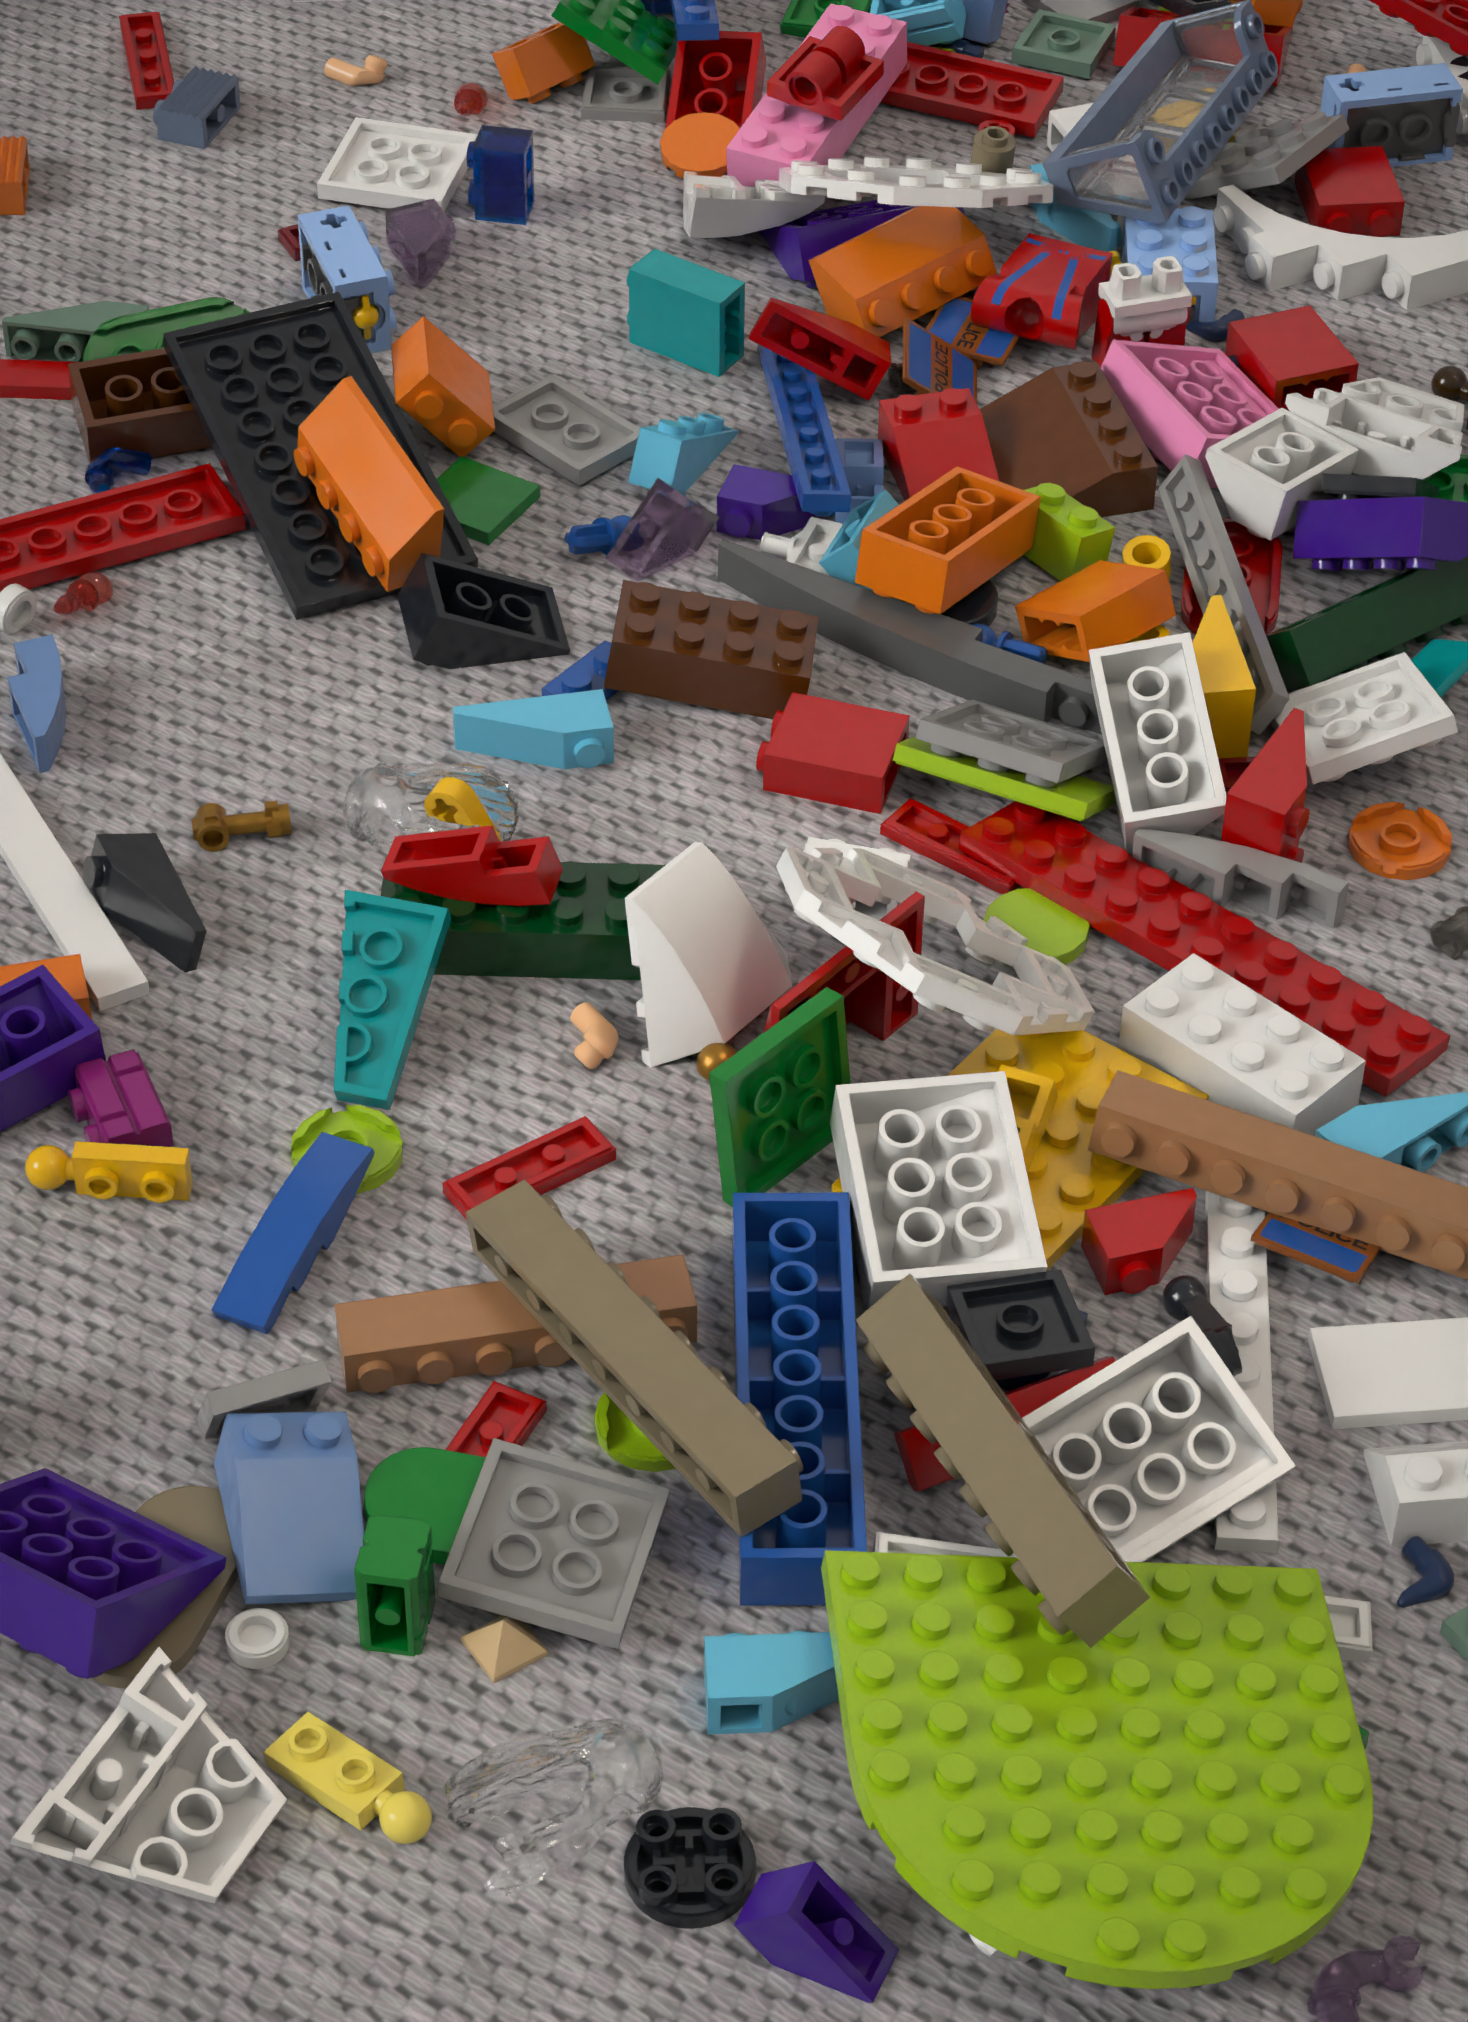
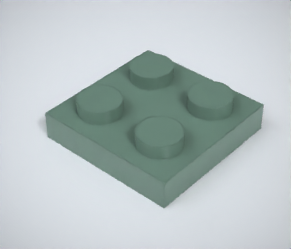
[1011,9,1116,79]

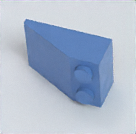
[214,1411,364,1604]

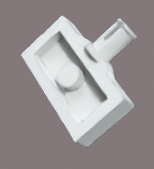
[760,517,843,576]

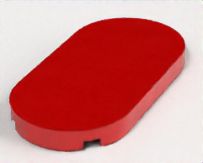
[1180,517,1283,635]

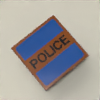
[926,297,1020,370]
[903,317,977,403]
[1250,1212,1381,1284]

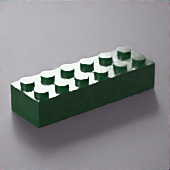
[381,861,665,980]

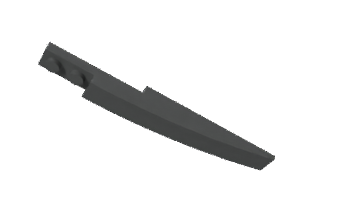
[718,539,1102,735]

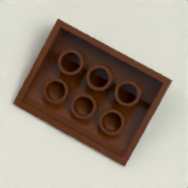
[980,361,1158,518]

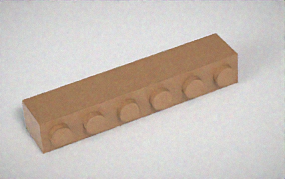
[334,1254,697,1393]

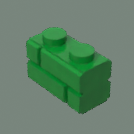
[354,1515,436,1657]

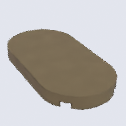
[93,1486,238,1689]

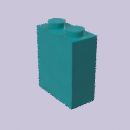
[627,248,745,377]

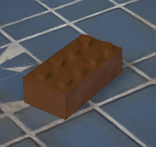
[68,348,212,468]
[603,580,819,719]

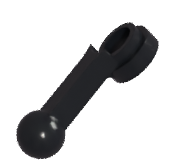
[1162,1275,1242,1377]

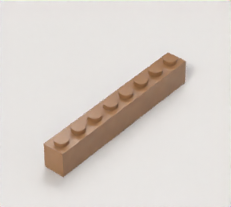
[1088,1070,1468,1280]

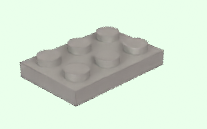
[493,375,640,486]

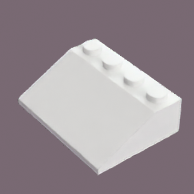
[830,1071,1047,1311]
[1023,1316,1296,1562]

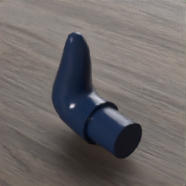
[942,38,984,59]
[1186,309,1245,342]
[1397,1536,1454,1608]

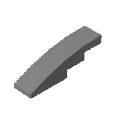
[1132,828,1349,929]

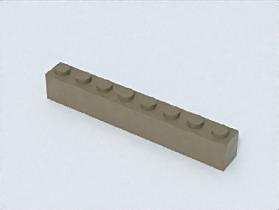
[466,1179,803,1538]
[856,1273,1150,1648]

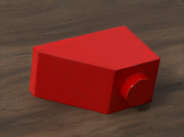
[1081,1188,1197,1295]

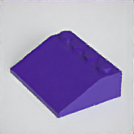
[759,200,964,288]
[1293,497,1468,572]
[0,1468,227,1679]

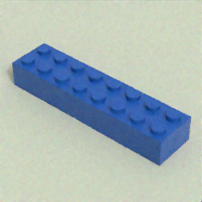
[732,1192,867,1606]

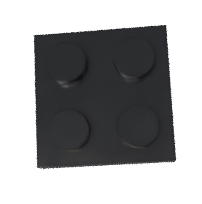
[946,1270,1095,1381]

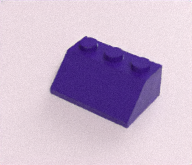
[0,965,106,1132]

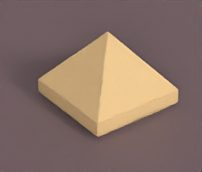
[461,1615,548,1683]

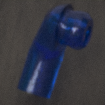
[84,447,151,493]

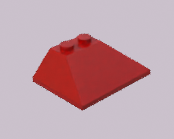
[763,891,925,1041]

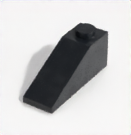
[83,833,207,973]

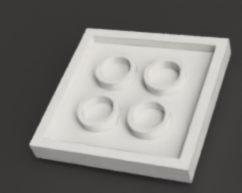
[317,117,478,216]
[1270,652,1458,785]

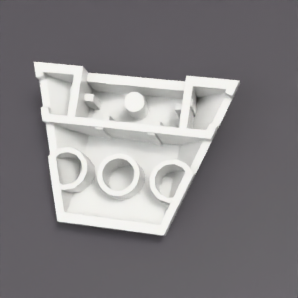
[683,171,825,238]
[1285,377,1464,480]
[625,842,792,1068]
[10,1647,287,1903]

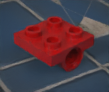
[767,26,884,121]

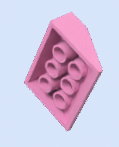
[1101,340,1278,488]

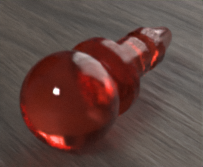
[454,83,488,117]
[53,572,113,615]

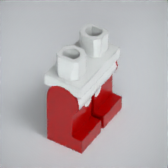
[1091,256,1192,368]

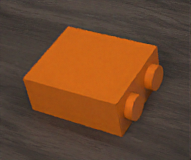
[391,316,495,457]
[1015,560,1176,662]

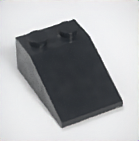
[397,553,570,669]

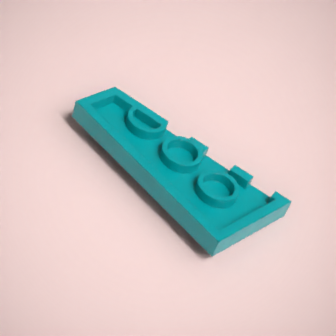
[334,890,451,1110]

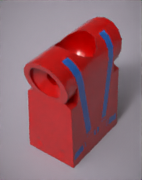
[971,233,1113,351]

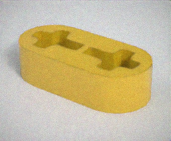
[424,777,502,842]

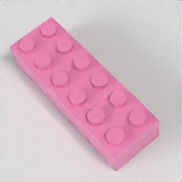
[726,3,907,187]

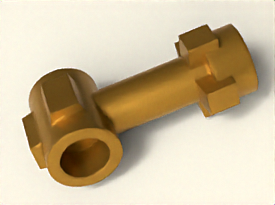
[192,800,292,852]

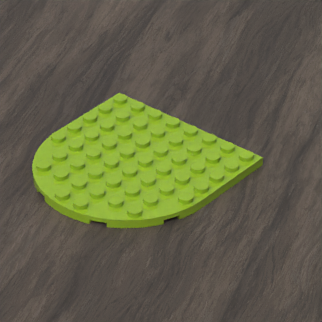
[821,1550,1373,1989]

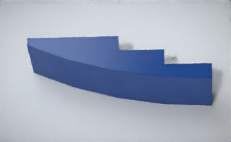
[211,1132,375,1335]

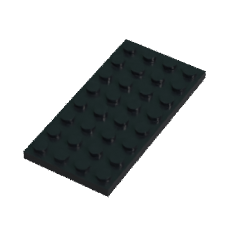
[163,292,478,620]

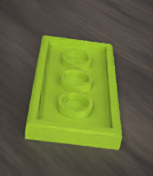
[892,736,1115,822]

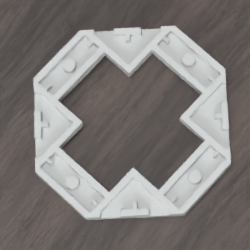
[779,156,1054,208]
[776,848,1095,1035]

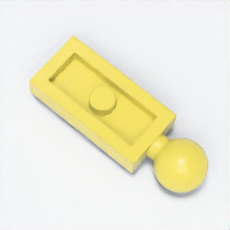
[263,1712,432,1844]

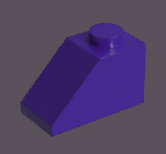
[716,464,823,540]
[734,1861,899,2003]

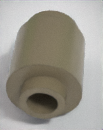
[970,126,1016,174]

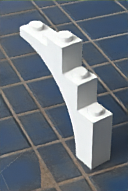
[1213,184,1468,310]

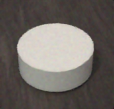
[0,583,37,635]
[225,1608,290,1669]

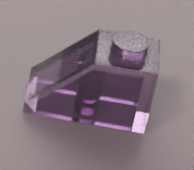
[385,198,456,289]
[606,478,719,582]

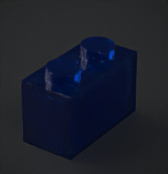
[466,125,535,225]

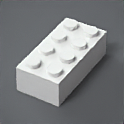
[1118,953,1366,1136]

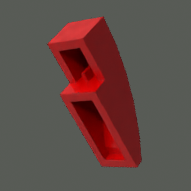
[381,825,563,906]

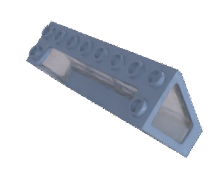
[1043,0,1278,224]

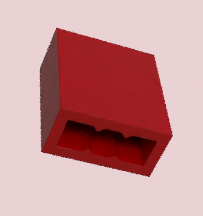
[1294,146,1405,237]
[1225,305,1359,412]
[756,692,910,814]

